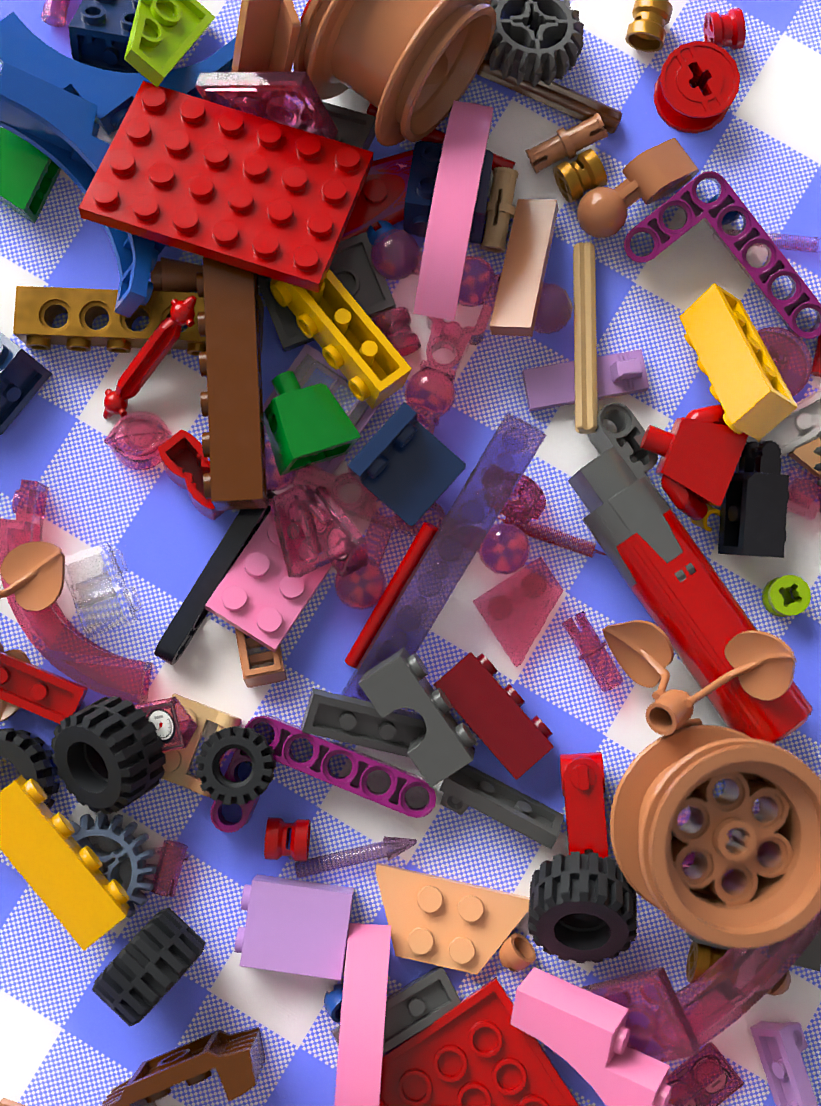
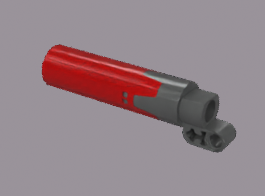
[568,402,812,744]

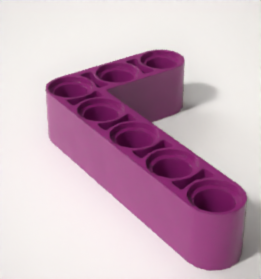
[624,171,821,339]
[210,715,436,833]

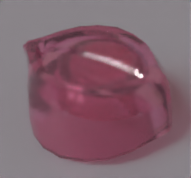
[104,411,173,470]

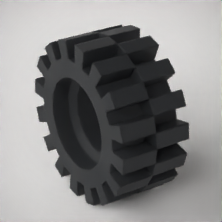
[195,726,276,805]

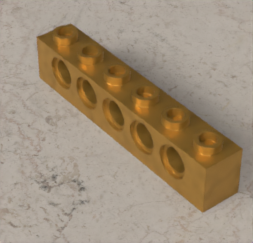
[13,286,264,356]

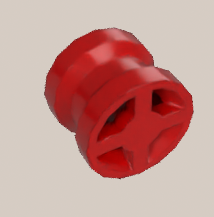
[703,8,746,50]

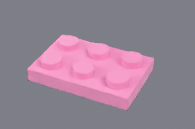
[205,507,337,653]

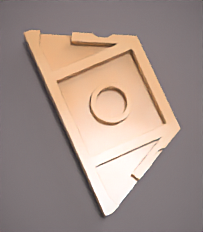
[375,862,529,975]

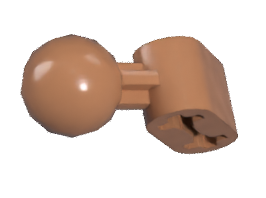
[577,138,699,238]

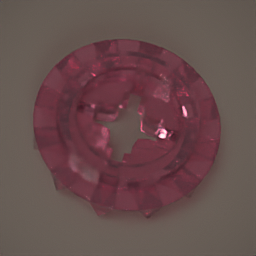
[481,470,546,525]

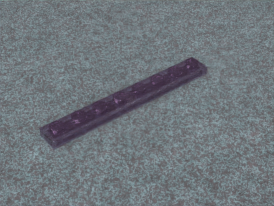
[341,412,546,702]

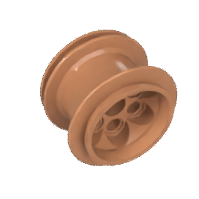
[293,0,497,147]
[610,725,821,948]

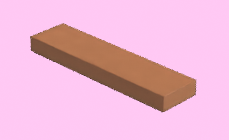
[490,199,559,337]

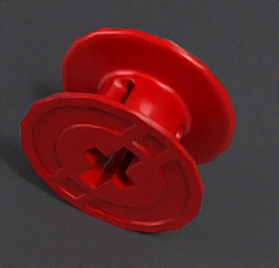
[653,41,740,134]

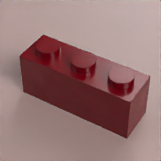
[433,652,554,780]

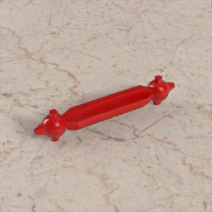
[103,295,197,419]

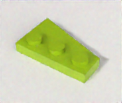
[124,0,215,87]

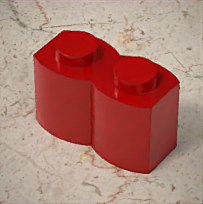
[158,430,226,520]

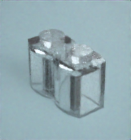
[65,543,142,638]

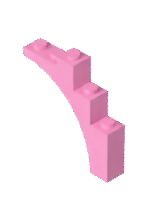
[510,967,674,1106]

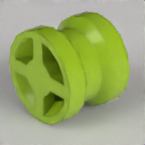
[762,575,811,617]

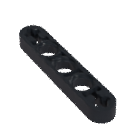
[154,489,277,665]

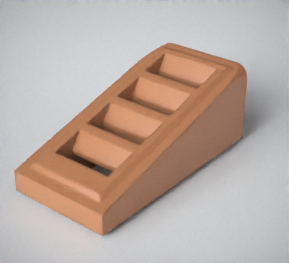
[235,628,287,688]

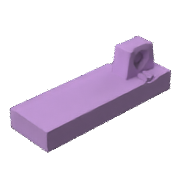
[522,349,649,412]
[750,1021,818,1106]

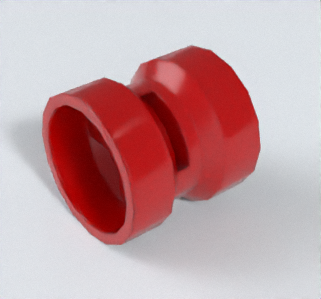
[264,817,311,862]

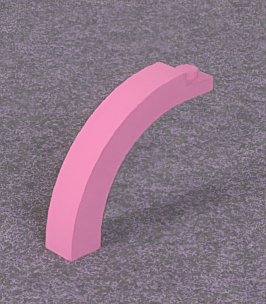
[413,100,494,321]
[334,923,391,1106]

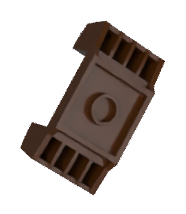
[101,1027,266,1106]

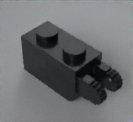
[718,440,789,558]

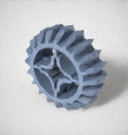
[70,812,158,923]

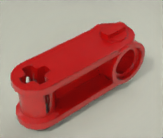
[559,752,609,858]

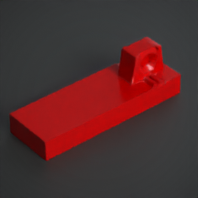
[0,651,88,724]

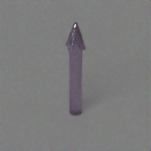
[295,836,417,878]

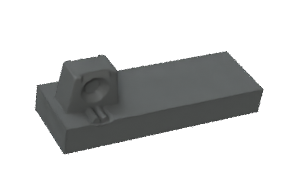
[301,688,426,758]
[439,764,564,849]
[331,966,461,1054]

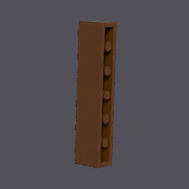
[196,257,268,511]

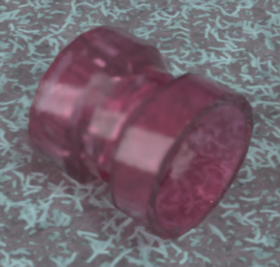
[372,307,421,357]

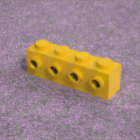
[270,269,412,409]
[679,283,798,441]
[0,775,130,951]

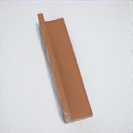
[228,0,301,123]

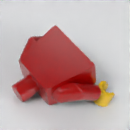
[640,404,749,532]

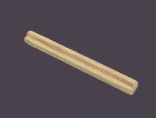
[573,242,598,434]

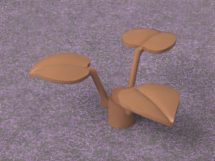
[0,542,65,722]
[602,620,796,736]

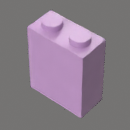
[234,874,354,980]

